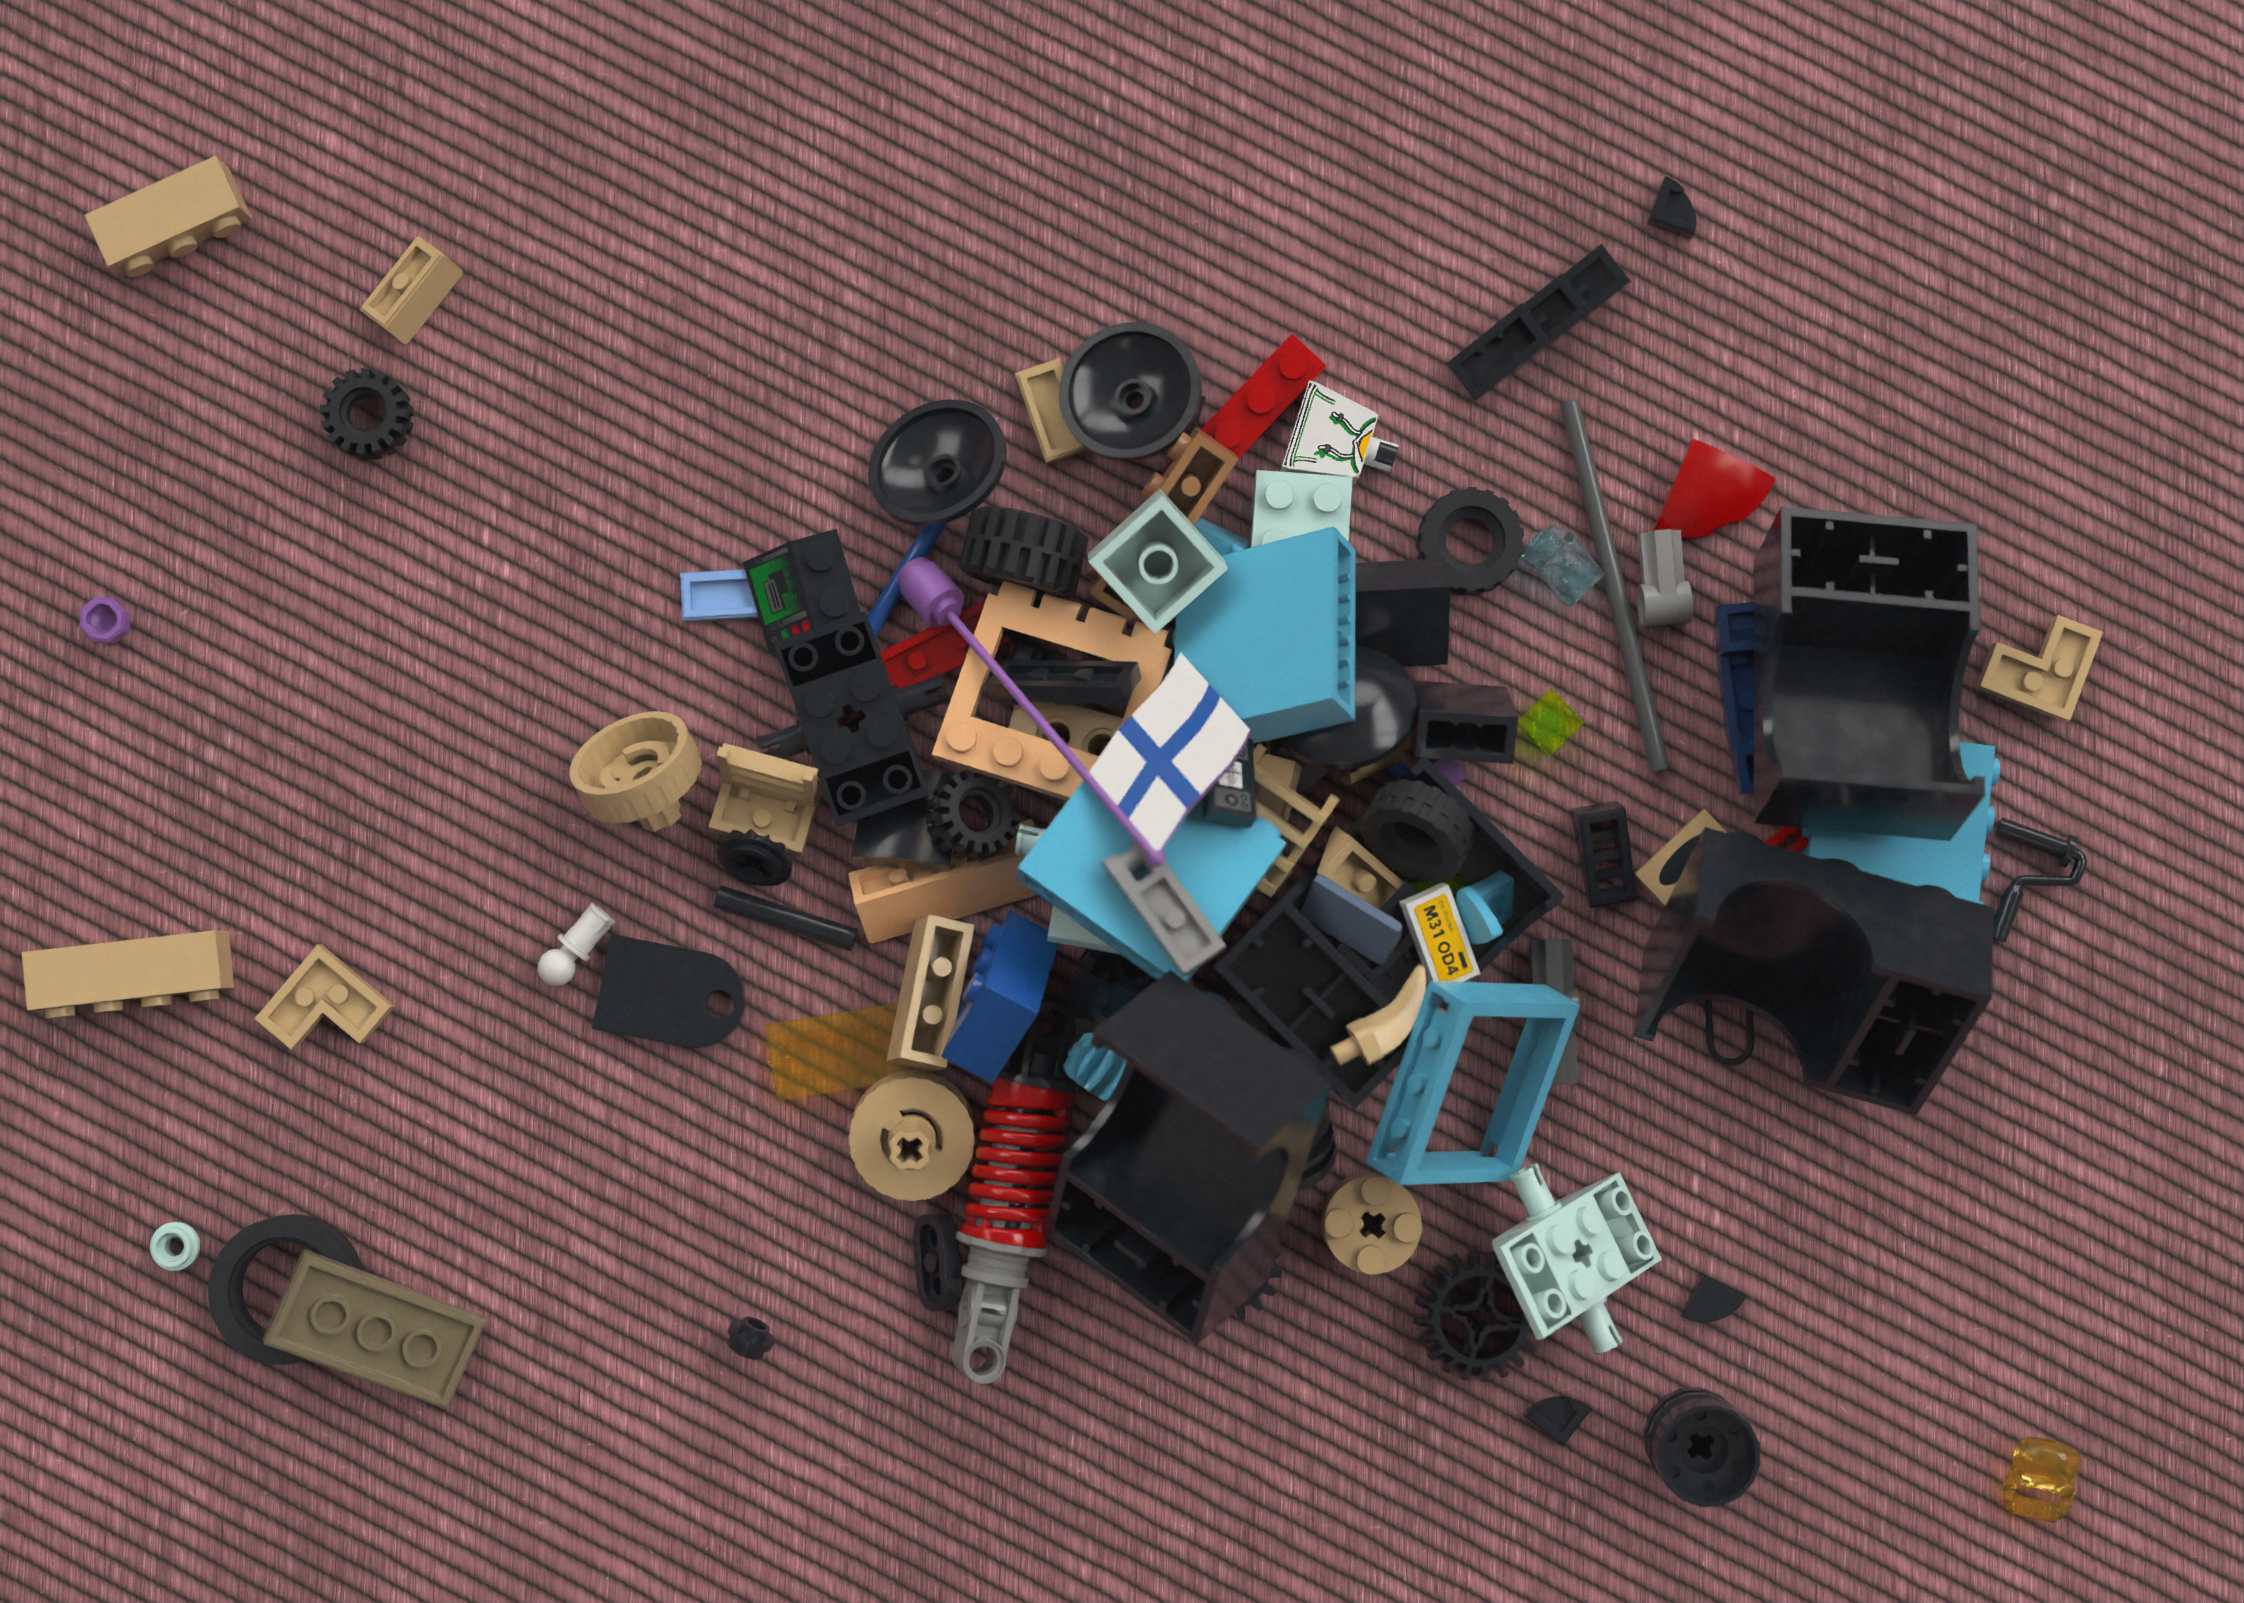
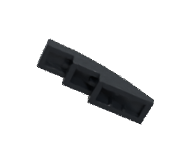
[1446,244,1632,401]

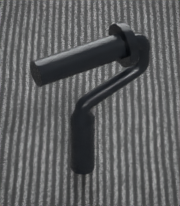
[1993,817,2087,943]

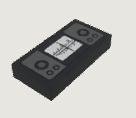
[1202,739,1257,829]

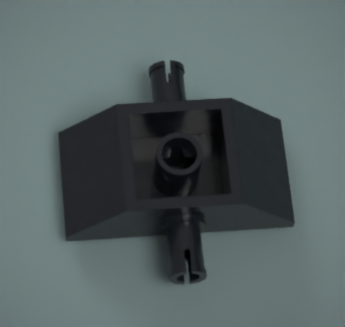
[756,611,949,827]

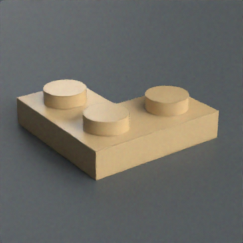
[1975,615,2103,722]
[255,944,395,1050]

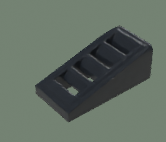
[1571,801,1637,908]

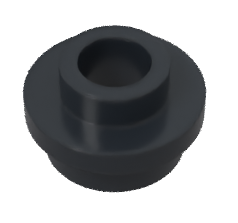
[727,1317,775,1360]

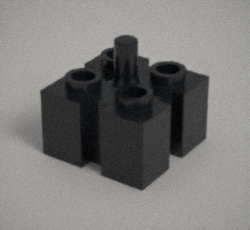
[1059,948,1156,1022]

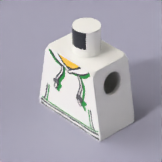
[1280,380,1399,485]

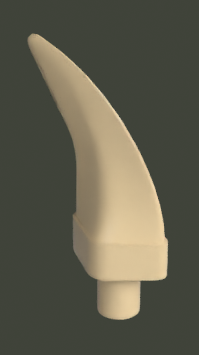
[1330,965,1426,1065]

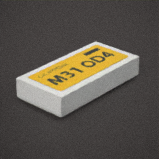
[1399,882,1481,983]

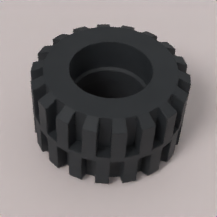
[958,506,1089,599]

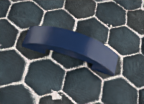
[1715,602,1754,795]

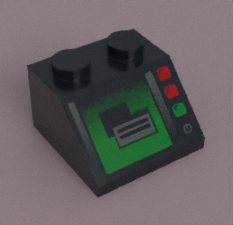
[743,529,861,655]

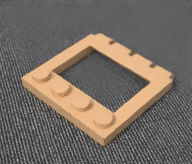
[932,581,1173,801]

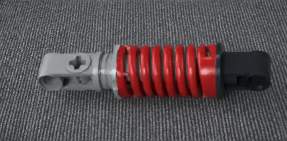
[952,999,1080,1384]

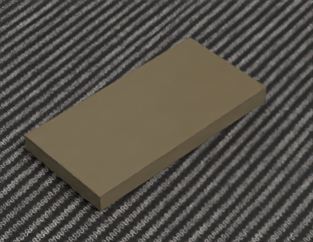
[262,1249,487,1409]

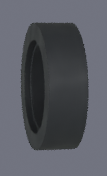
[208,1214,363,1365]

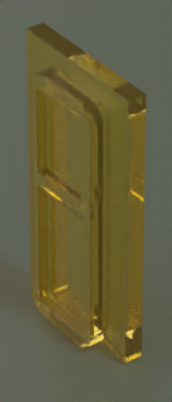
[765,1003,919,1101]

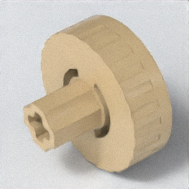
[569,711,702,832]
[849,1070,976,1201]

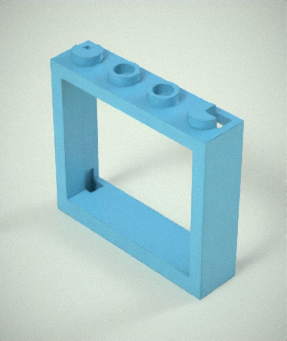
[1366,981,1580,1185]

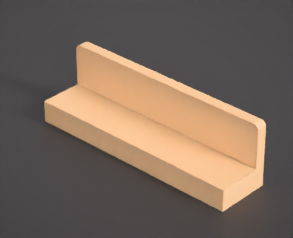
[848,819,1038,943]

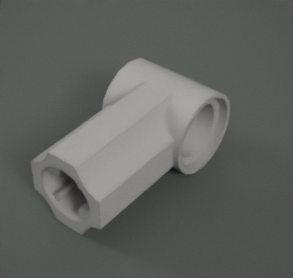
[1637,529,1693,627]

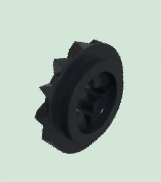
[717,829,794,886]

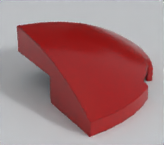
[1653,439,1776,539]

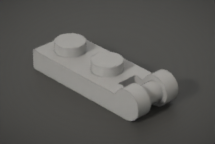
[1101,840,1226,978]

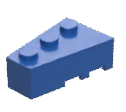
[941,910,1058,1084]

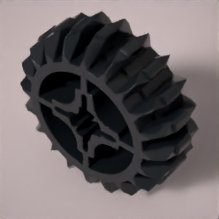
[1413,1249,1537,1382]

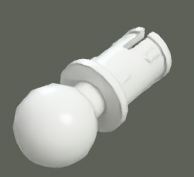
[537,902,616,987]

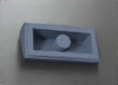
[1301,874,1402,965]

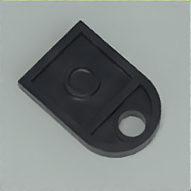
[592,934,746,1048]

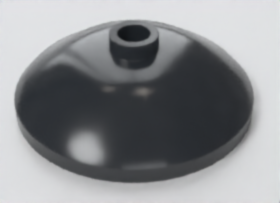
[1059,322,1202,461]
[868,399,1007,526]
[1277,645,1417,770]

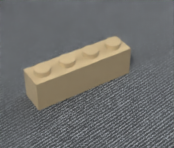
[22,930,234,1019]

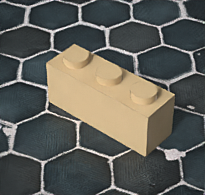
[85,156,252,277]
[886,914,975,1072]

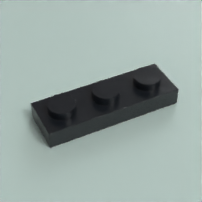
[986,659,1141,707]

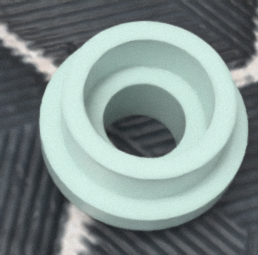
[150,1222,200,1271]

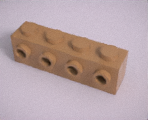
[1086,427,1239,620]

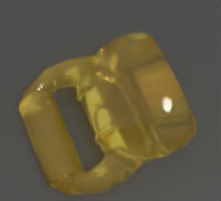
[2002,1437,2082,1523]

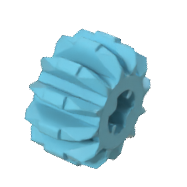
[1063,1033,1126,1102]

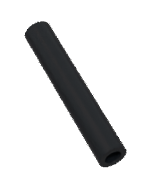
[714,885,858,952]

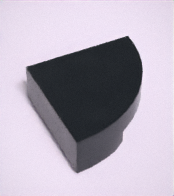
[1647,176,1697,240]
[1680,1272,1747,1322]
[1523,1396,1592,1446]

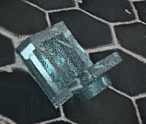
[1520,525,1605,607]

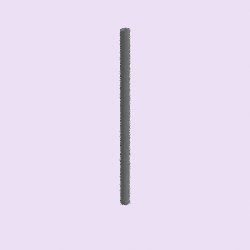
[1560,400,1670,772]

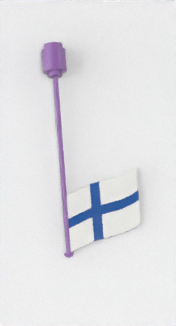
[897,557,1251,867]

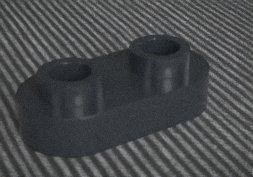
[913,1212,964,1312]

